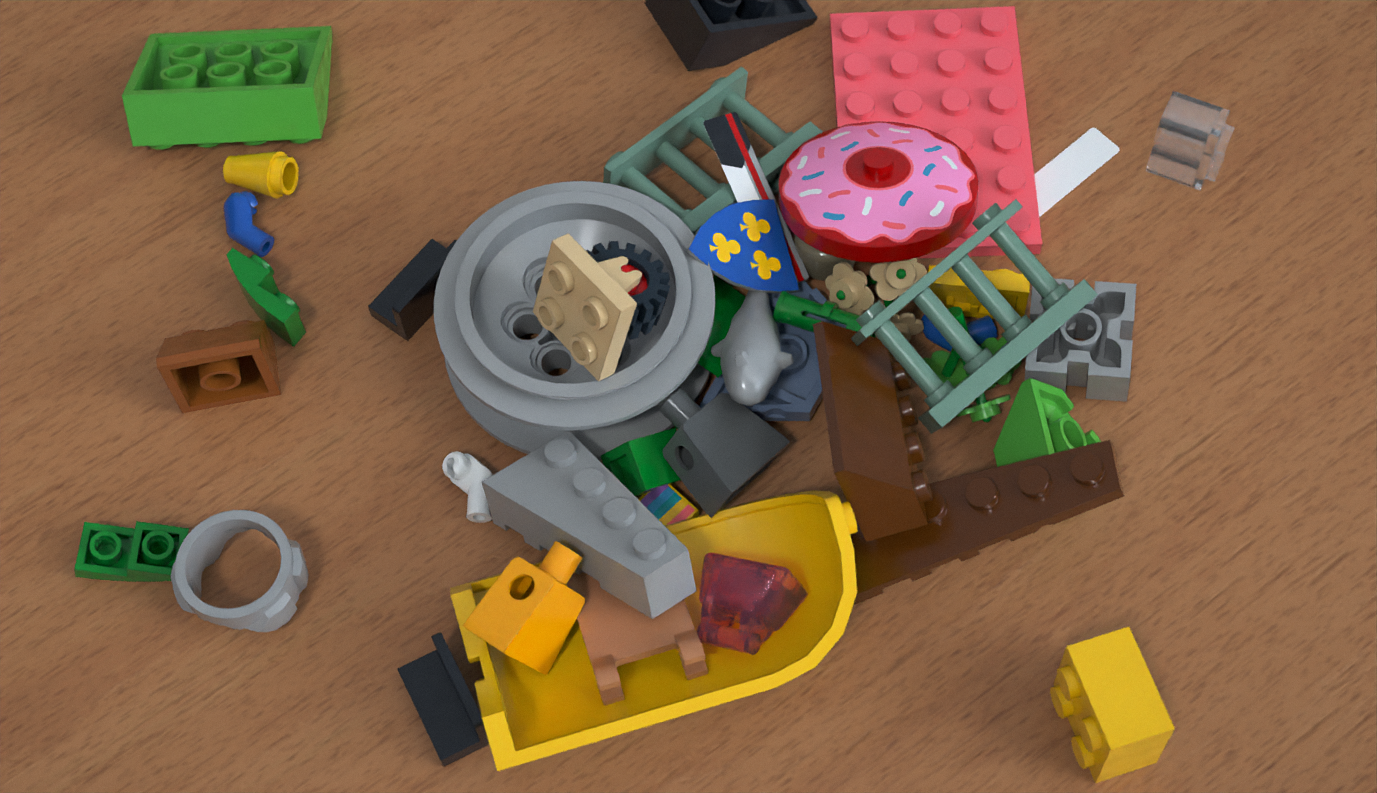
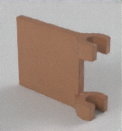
[566,572,708,706]

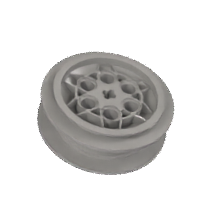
[434,181,715,460]

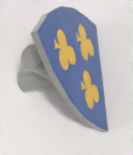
[686,199,799,293]

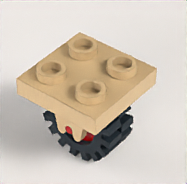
[533,233,670,382]

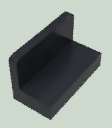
[368,239,457,341]
[397,632,489,767]

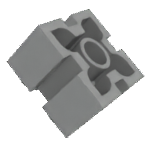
[1025,278,1137,402]

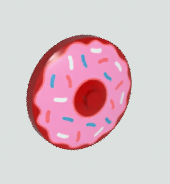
[779,121,978,263]

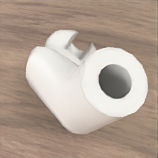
[442,451,493,523]

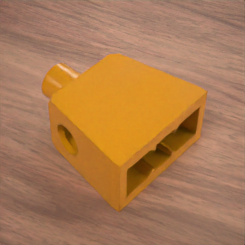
[463,541,585,675]

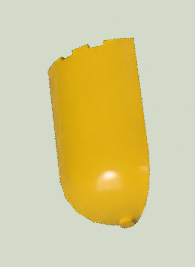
[450,490,857,771]

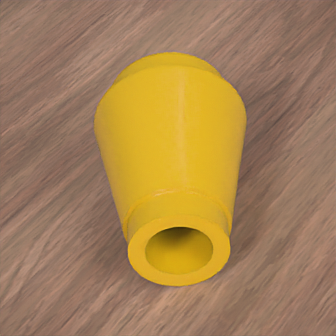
[223,151,299,199]

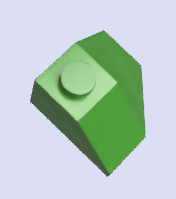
[993,378,1102,467]

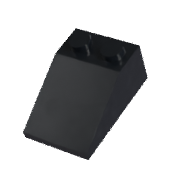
[644,0,818,71]

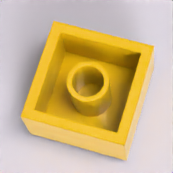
[1050,626,1175,783]

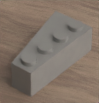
[482,431,696,619]

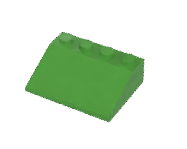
[122,26,332,150]

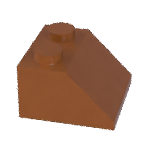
[156,320,281,413]

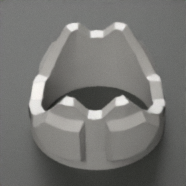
[171,510,309,632]

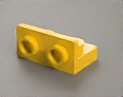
[927,265,1030,319]

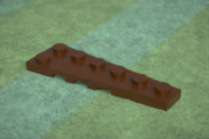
[850,440,1124,605]

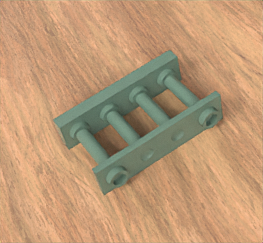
[603,66,823,235]
[851,199,1098,434]

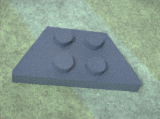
[699,280,847,421]

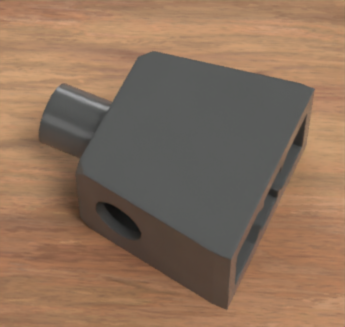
[659,388,790,518]

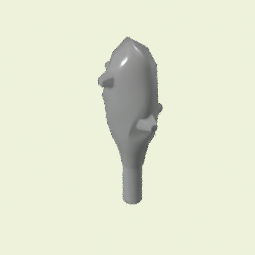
[711,290,794,406]

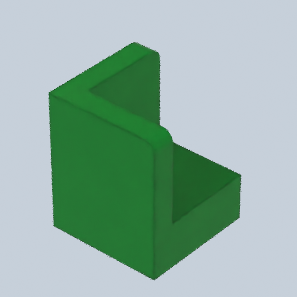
[601,428,681,498]

